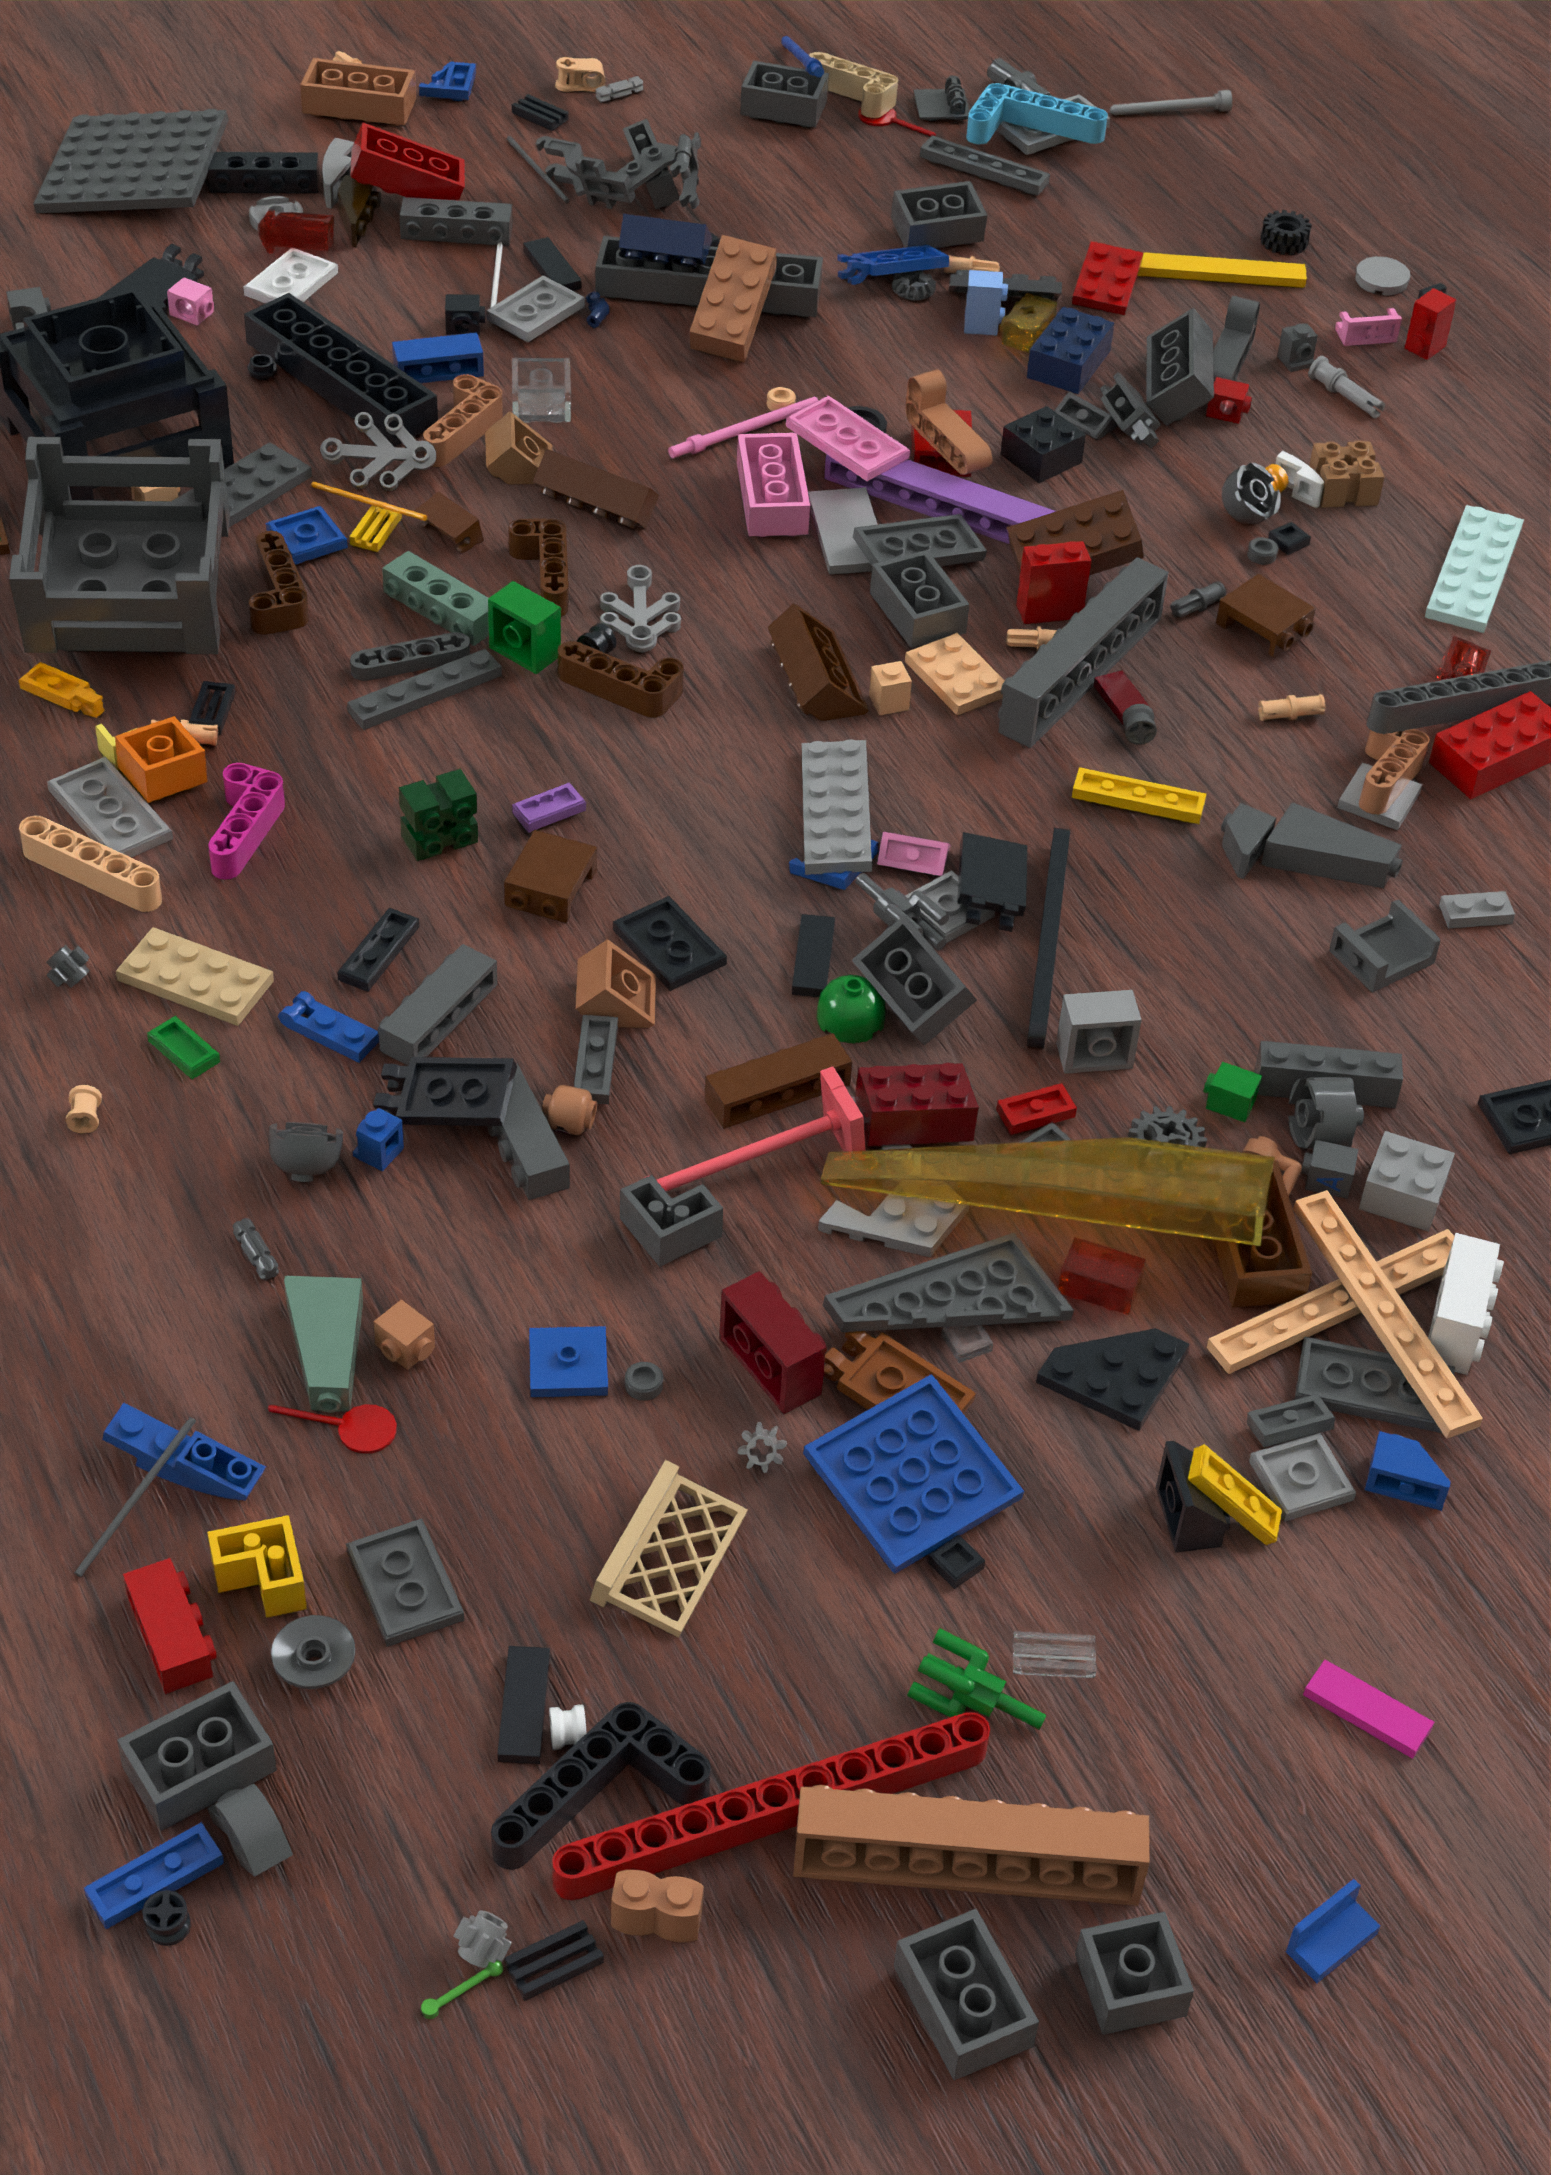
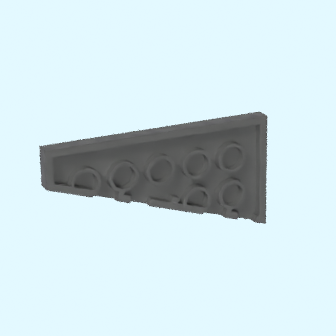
[822,1233,1074,1332]

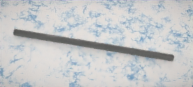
[506,136,570,203]
[74,1417,196,1577]

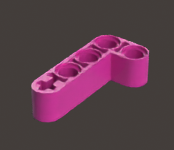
[208,763,285,880]

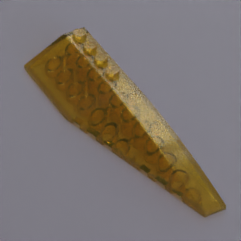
[821,1137,1275,1246]

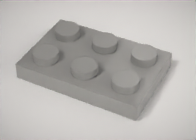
[486,275,585,342]

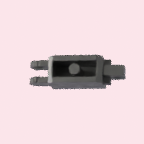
[1100,372,1161,449]

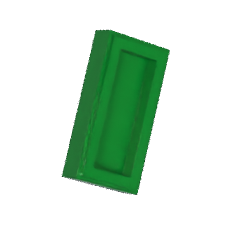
[147,1016,220,1080]

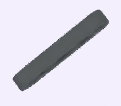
[350,632,470,681]

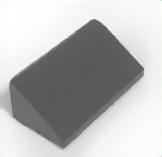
[1054,392,1117,441]

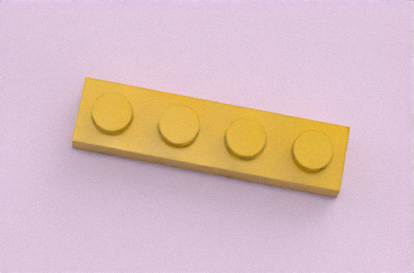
[1072,767,1206,824]

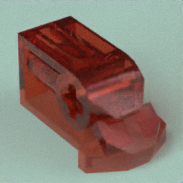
[258,210,334,254]
[1434,635,1491,681]

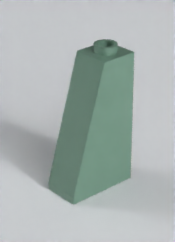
[284,1276,363,1413]

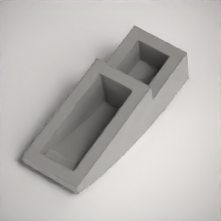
[322,138,354,209]

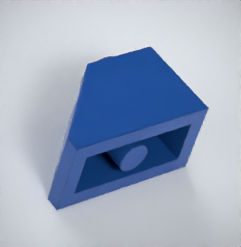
[1365,1431,1450,1511]

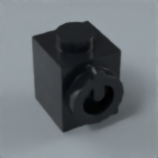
[445,294,486,335]

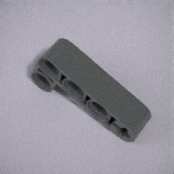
[1213,296,1260,381]

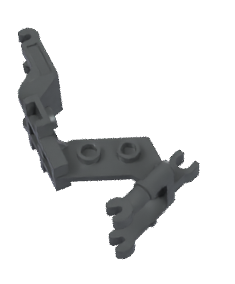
[536,132,701,209]

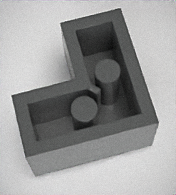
[620,1175,723,1267]

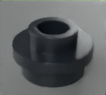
[248,354,277,380]

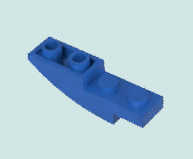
[102,1403,266,1501]

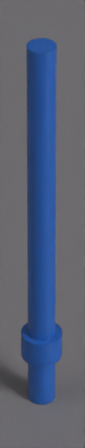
[781,36,824,77]

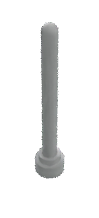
[1110,90,1232,115]

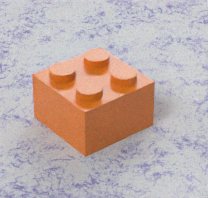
[115,716,207,803]

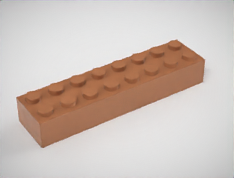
[793,1785,1150,1906]

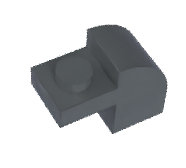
[207,1784,293,1877]

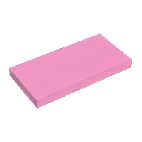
[786,396,910,481]

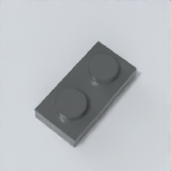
[1247,1394,1335,1448]

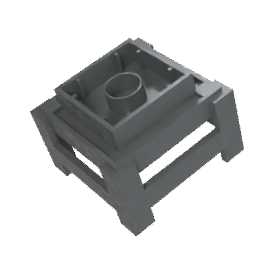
[9,437,230,654]

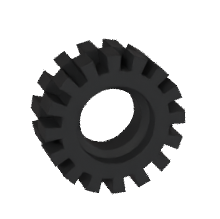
[1260,210,1312,255]

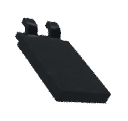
[98,244,204,308]
[957,832,1028,932]
[373,1057,517,1126]

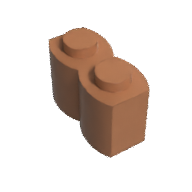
[611,1870,704,1942]

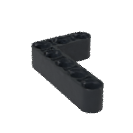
[491,1702,711,1870]

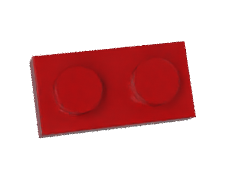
[996,1083,1077,1135]

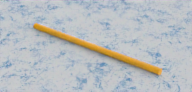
[311,482,427,521]

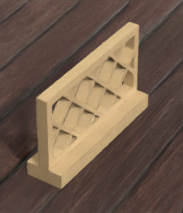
[590,1460,748,1638]

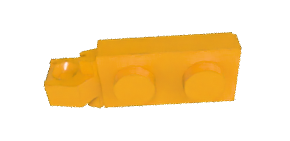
[19,662,105,718]

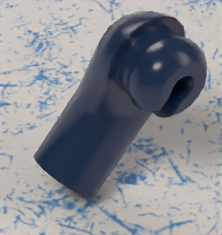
[586,291,610,328]

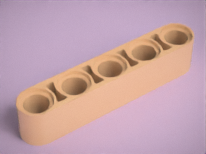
[19,816,162,912]

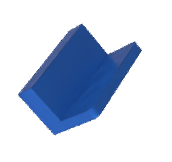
[1286,1879,1380,1983]

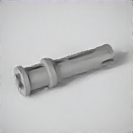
[1308,356,1385,418]

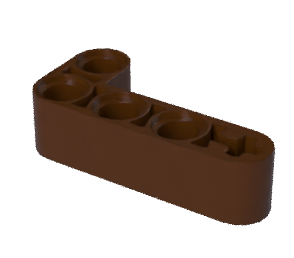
[508,518,569,617]
[248,531,309,635]
[558,641,684,718]

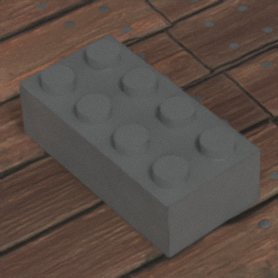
[1146,308,1214,426]

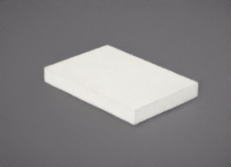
[243,247,338,304]

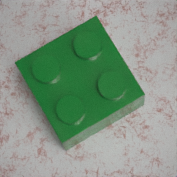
[488,581,561,675]

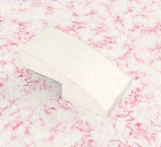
[1275,451,1324,508]

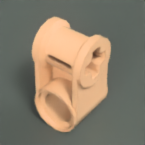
[555,57,606,92]

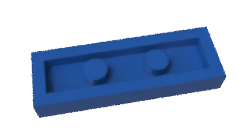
[84,1822,224,1929]

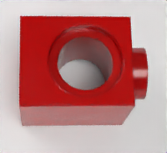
[1206,377,1252,424]

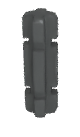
[233,1218,279,1280]

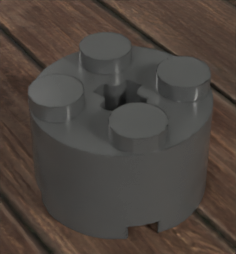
[1289,1077,1364,1149]

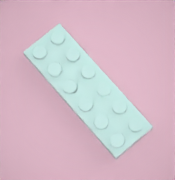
[1425,505,1524,633]

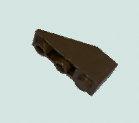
[338,175,381,247]

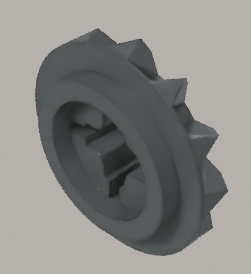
[892,270,936,300]

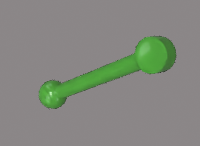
[421,1960,504,2019]

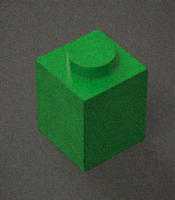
[1203,1061,1262,1123]

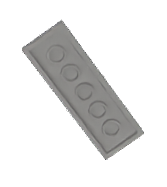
[802,739,872,875]

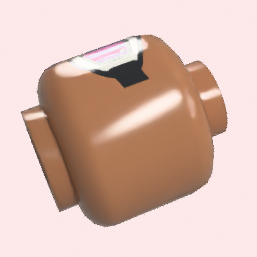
[542,1085,597,1135]

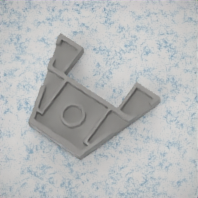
[818,1144,970,1257]

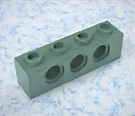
[382,551,489,646]

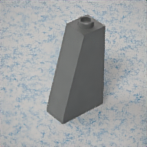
[1261,802,1403,888]

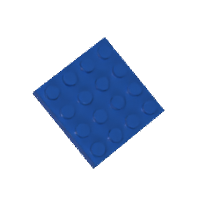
[803,1374,1024,1574]

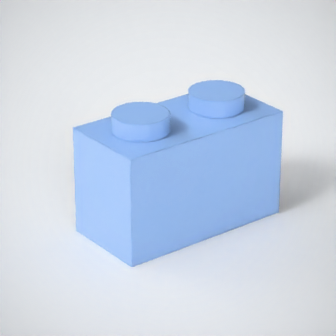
[964,270,1008,336]

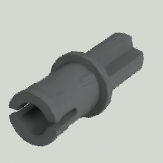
[1170,581,1226,617]

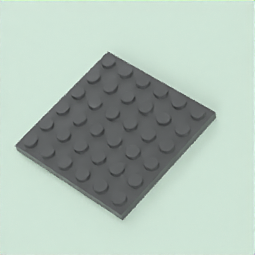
[34,109,229,213]

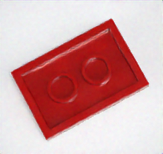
[1072,241,1144,315]

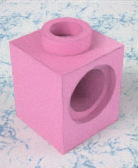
[167,278,214,325]

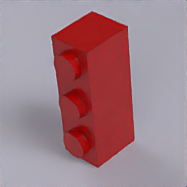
[123,1558,217,1694]

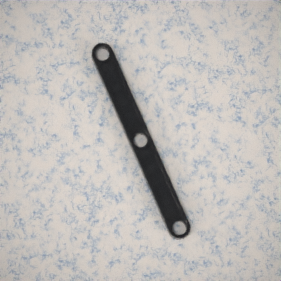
[1027,827,1070,1049]

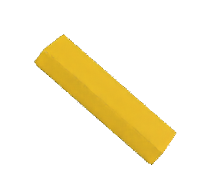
[1188,1444,1282,1545]

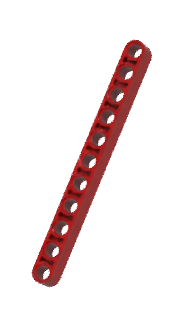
[552,1712,990,1900]

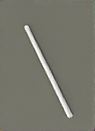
[490,242,503,308]

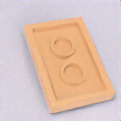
[905,633,1005,716]

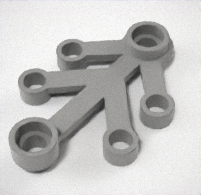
[320,412,436,491]
[600,565,681,652]

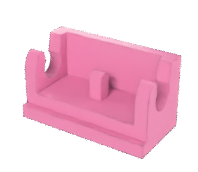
[1335,308,1402,346]

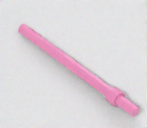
[668,397,818,458]

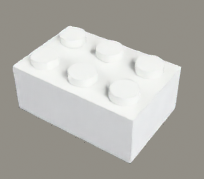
[1428,1233,1504,1375]

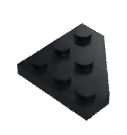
[1036,1328,1190,1431]

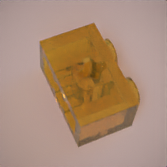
[1000,293,1057,353]

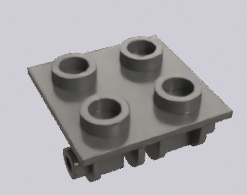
[913,75,969,121]

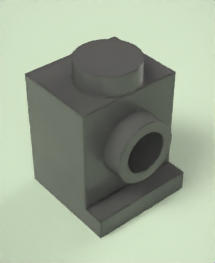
[1277,323,1318,372]

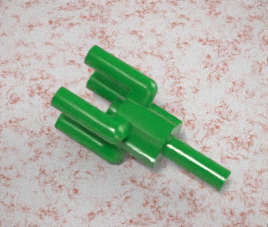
[907,1628,1047,1730]

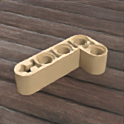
[809,52,898,118]

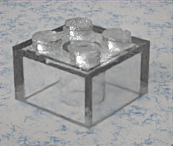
[512,358,571,423]

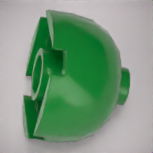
[816,974,886,1044]

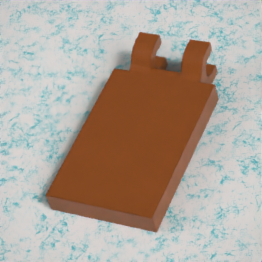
[824,1331,976,1414]

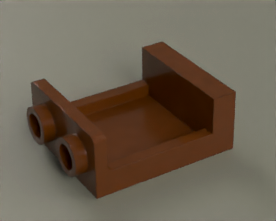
[1216,573,1316,658]
[504,830,597,923]

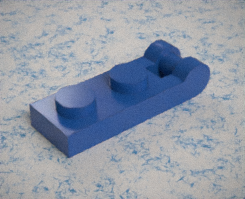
[278,991,379,1063]

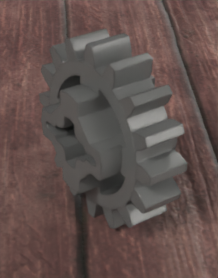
[1127,1106,1207,1175]

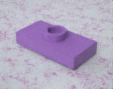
[512,783,586,833]

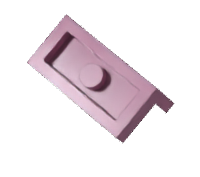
[877,832,951,876]

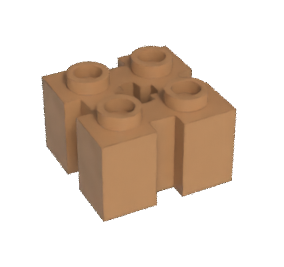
[1309,441,1384,508]

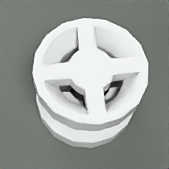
[549,1705,586,1750]

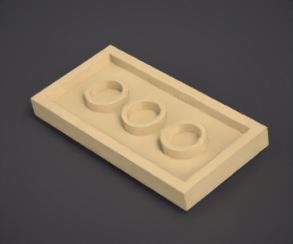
[116,927,274,1026]

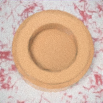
[767,387,796,411]

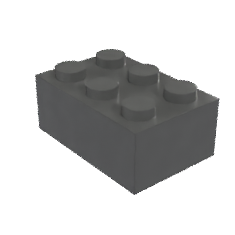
[740,61,829,127]
[891,181,988,248]
[870,550,969,648]
[852,915,977,1045]
[117,1681,277,1831]
[893,1908,1039,2081]

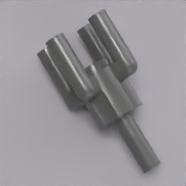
[855,873,949,950]

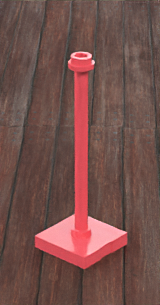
[644,1066,866,1191]

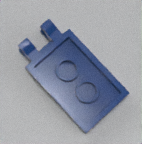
[837,245,949,285]

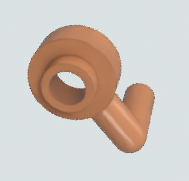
[1242,1136,1302,1197]

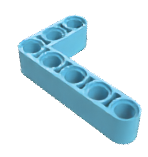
[966,83,1108,144]

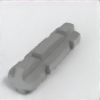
[596,76,644,103]

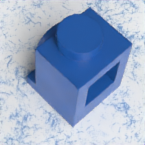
[353,1108,404,1172]

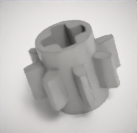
[737,1422,787,1473]
[453,1911,512,1968]

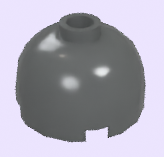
[1221,463,1281,524]
[268,1122,344,1182]

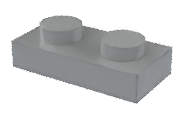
[1439,891,1515,928]

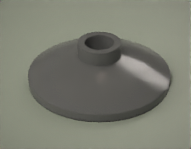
[271,1615,355,1689]

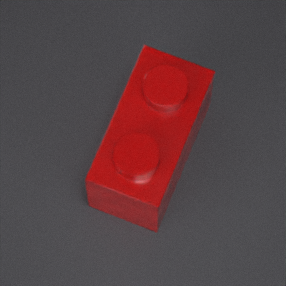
[1404,288,1457,360]

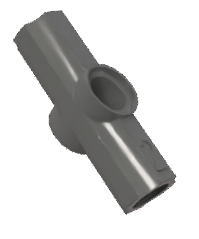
[987,58,1054,97]

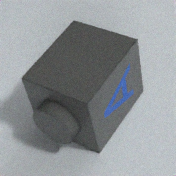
[1301,1140,1359,1199]

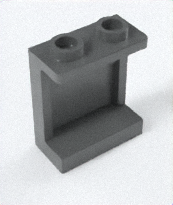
[1329,900,1440,992]

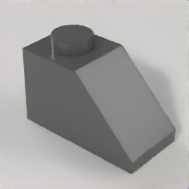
[1221,803,1276,879]

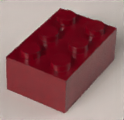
[855,1063,979,1146]
[719,1271,827,1415]

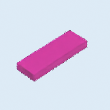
[1303,1659,1435,1759]

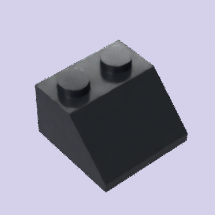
[1156,1441,1230,1553]

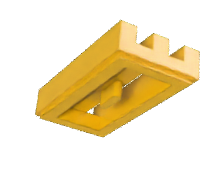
[349,505,402,552]

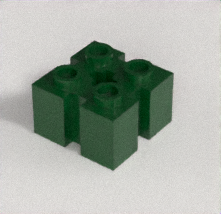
[399,768,478,861]

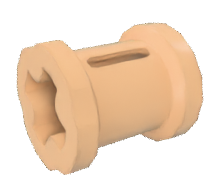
[66,1085,102,1133]

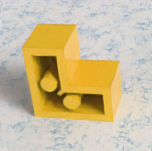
[207,1515,307,1618]

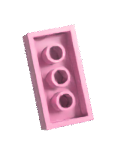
[737,433,810,537]

